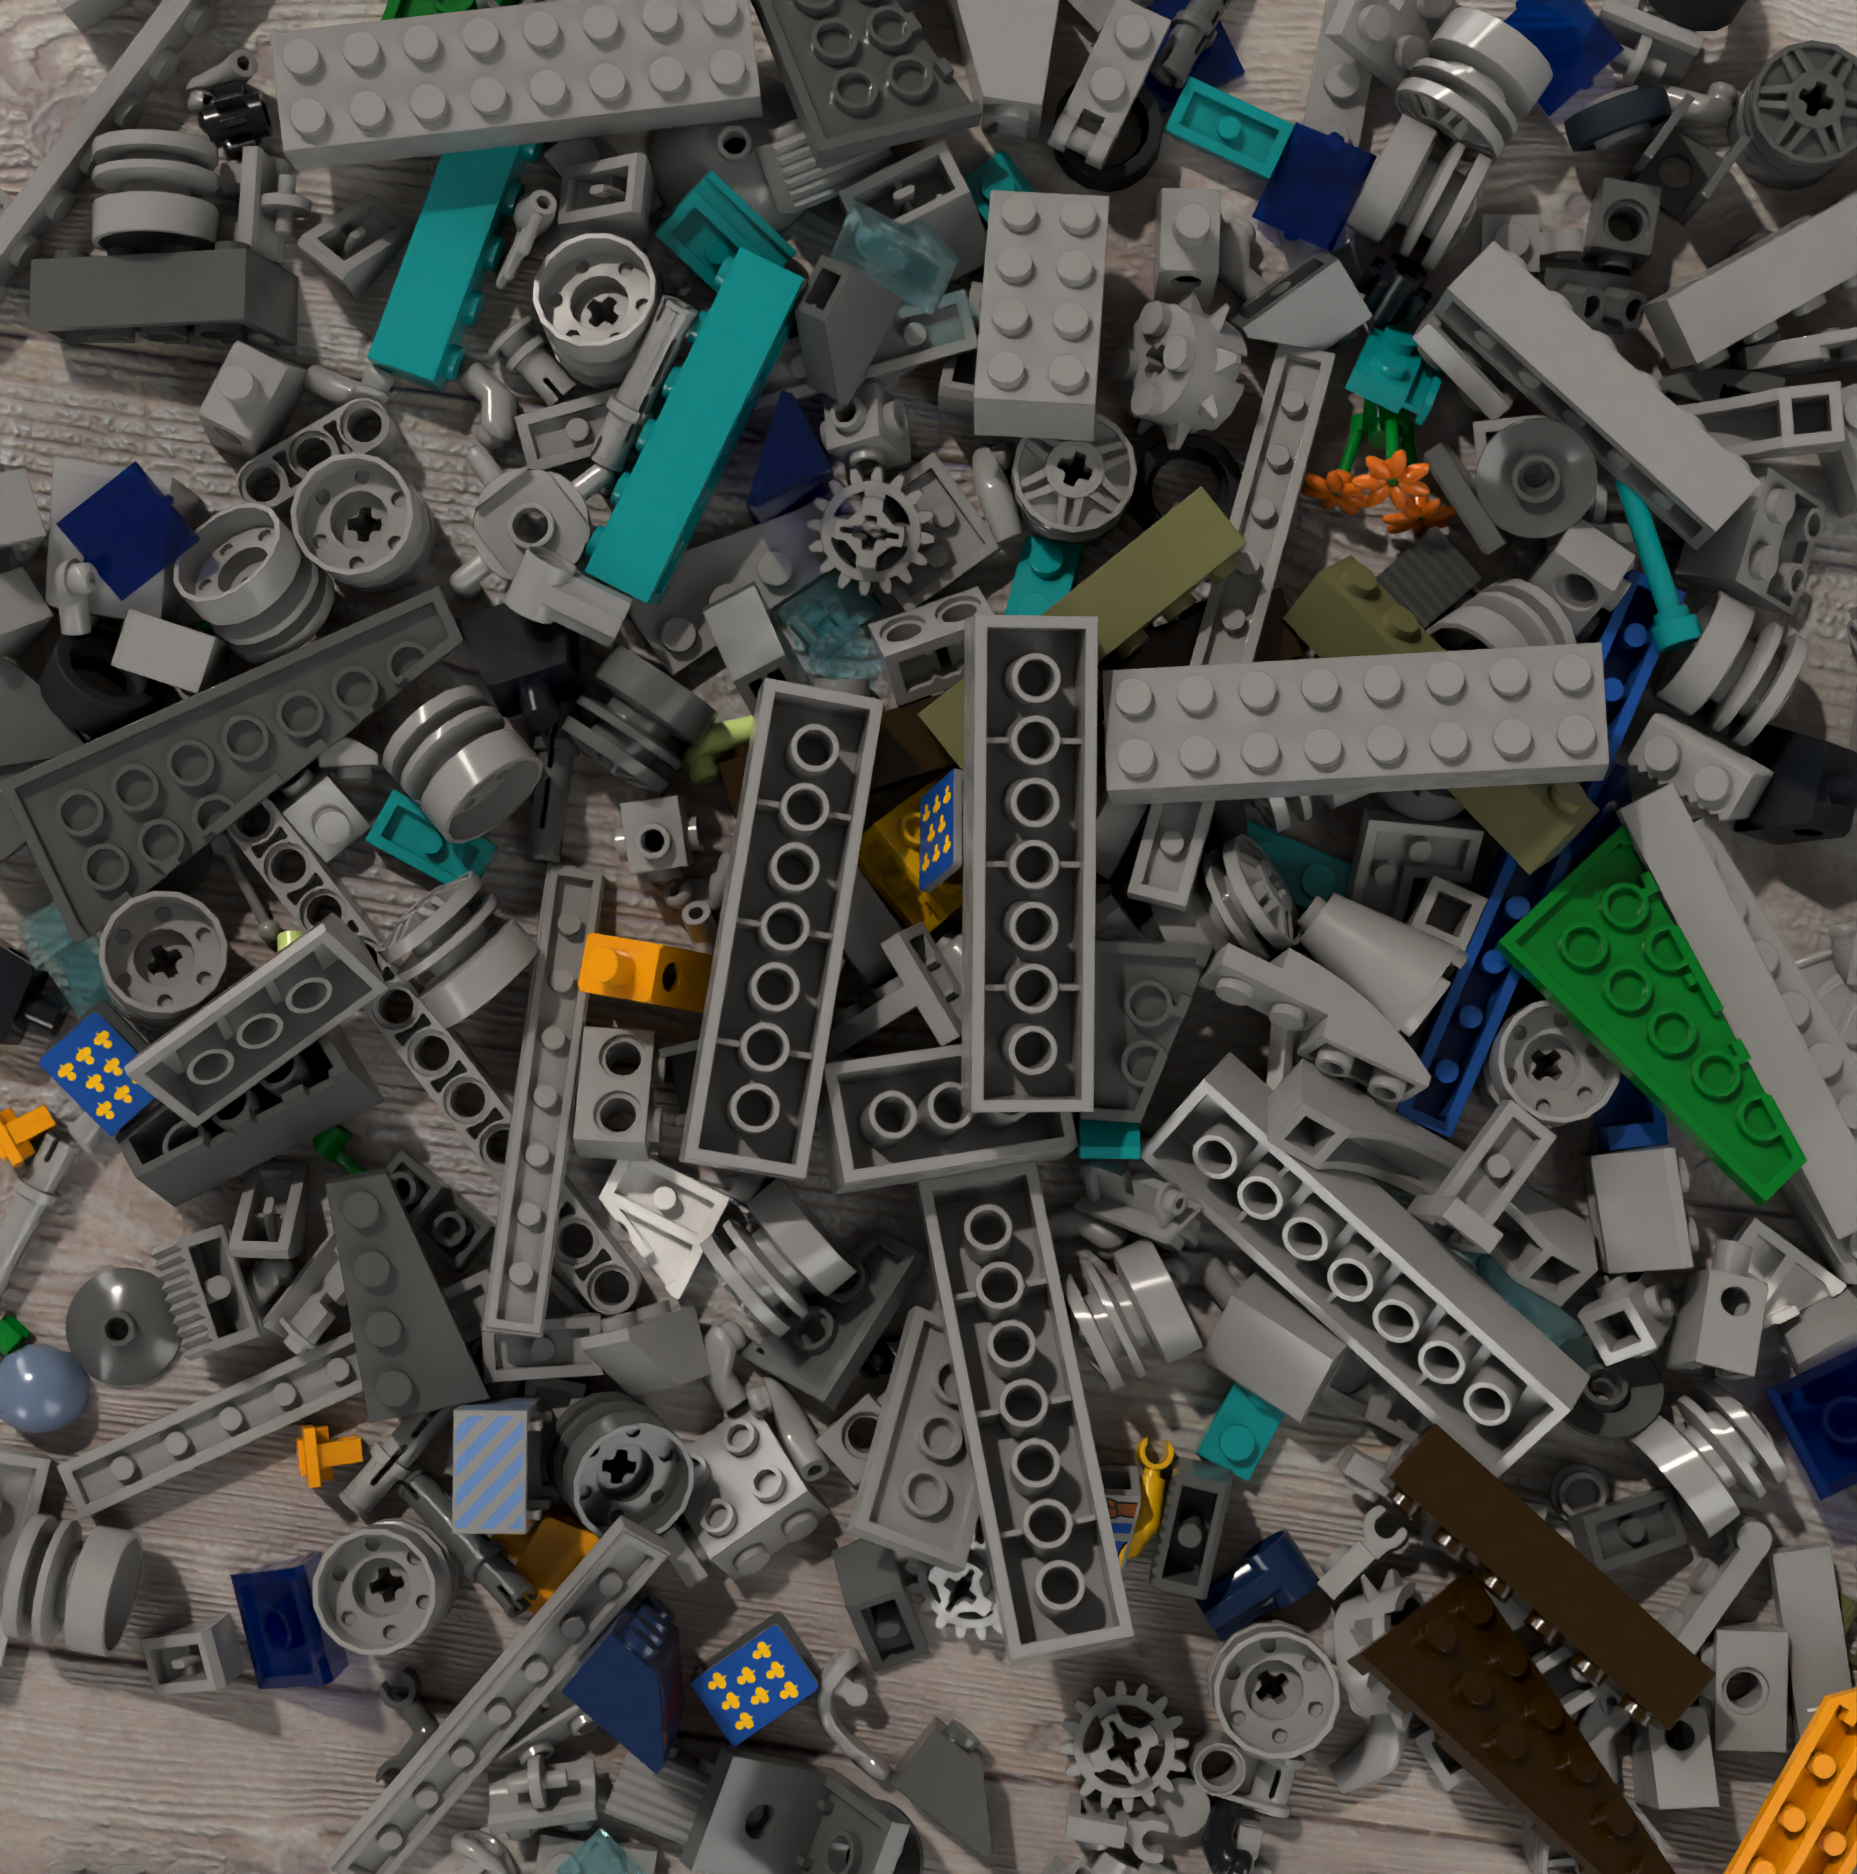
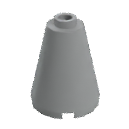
[1296,893,1469,1039]

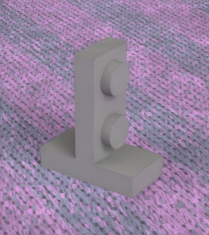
[826,921,962,1061]
[1407,1099,1557,1254]

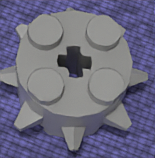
[1108,290,1247,451]
[1323,1569,1435,1731]

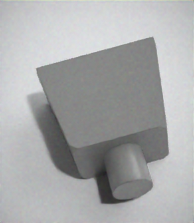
[1153,188,1221,309]
[198,340,308,462]
[1664,1239,1768,1382]
[1630,1704,1720,1810]

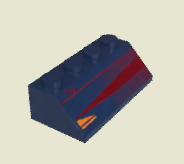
[561,1593,685,1775]

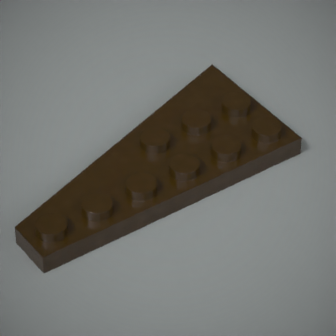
[1347,1570,1675,1874]

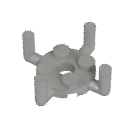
[450,446,619,601]

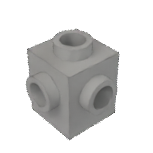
[820,382,911,476]
[615,793,704,883]
[1577,1271,1676,1366]

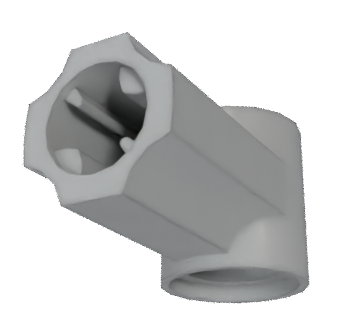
[504,546,633,648]

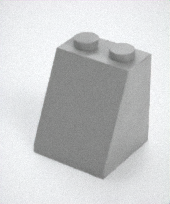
[945,0,1060,144]
[45,456,200,633]

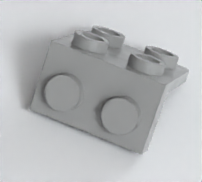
[683,1405,831,1581]

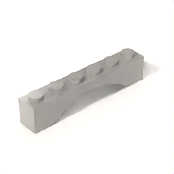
[1473,381,1845,484]
[1267,1059,1598,1307]

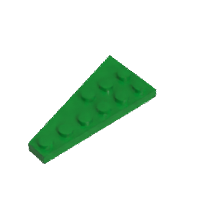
[1494,824,1807,1207]

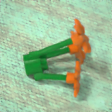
[1301,398,1457,535]

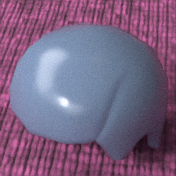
[0,1344,90,1433]

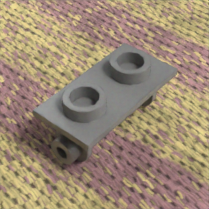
[1074,1159,1203,1244]
[261,1229,347,1356]
[496,1668,600,1768]

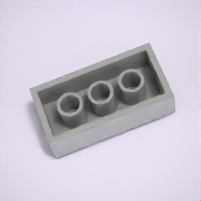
[973,190,1110,441]
[817,1044,1078,1195]

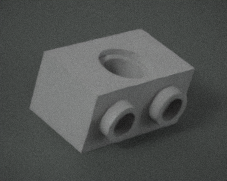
[1692,1620,1789,1753]

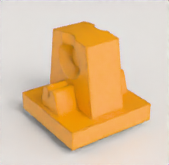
[0,1104,58,1171]
[295,1423,363,1489]

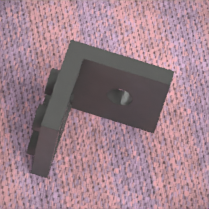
[680,1747,910,1874]

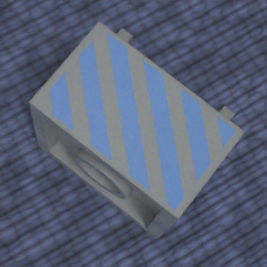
[452,1397,552,1534]

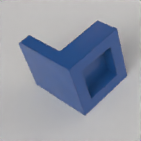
[1593,1075,1669,1150]

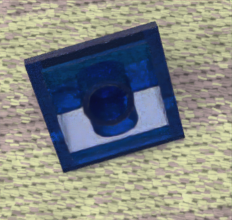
[746,390,834,525]
[1763,1347,1857,1500]
[230,1551,349,1690]

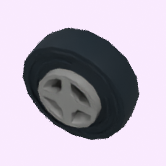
[1564,85,1672,152]

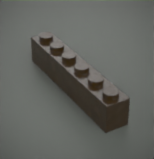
[1380,1423,1716,1730]

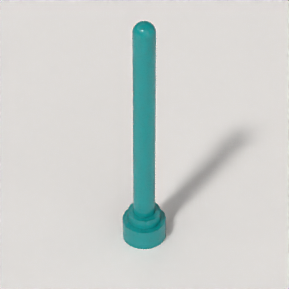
[1612,475,1703,653]

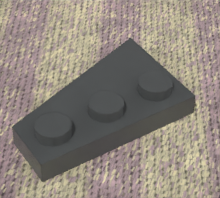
[1080,937,1213,1123]
[738,1229,928,1411]

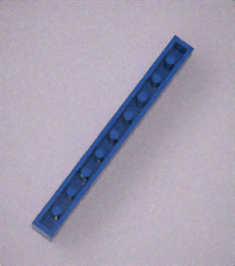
[1395,569,1686,1138]

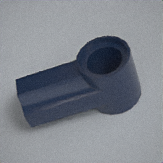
[1194,1529,1320,1641]

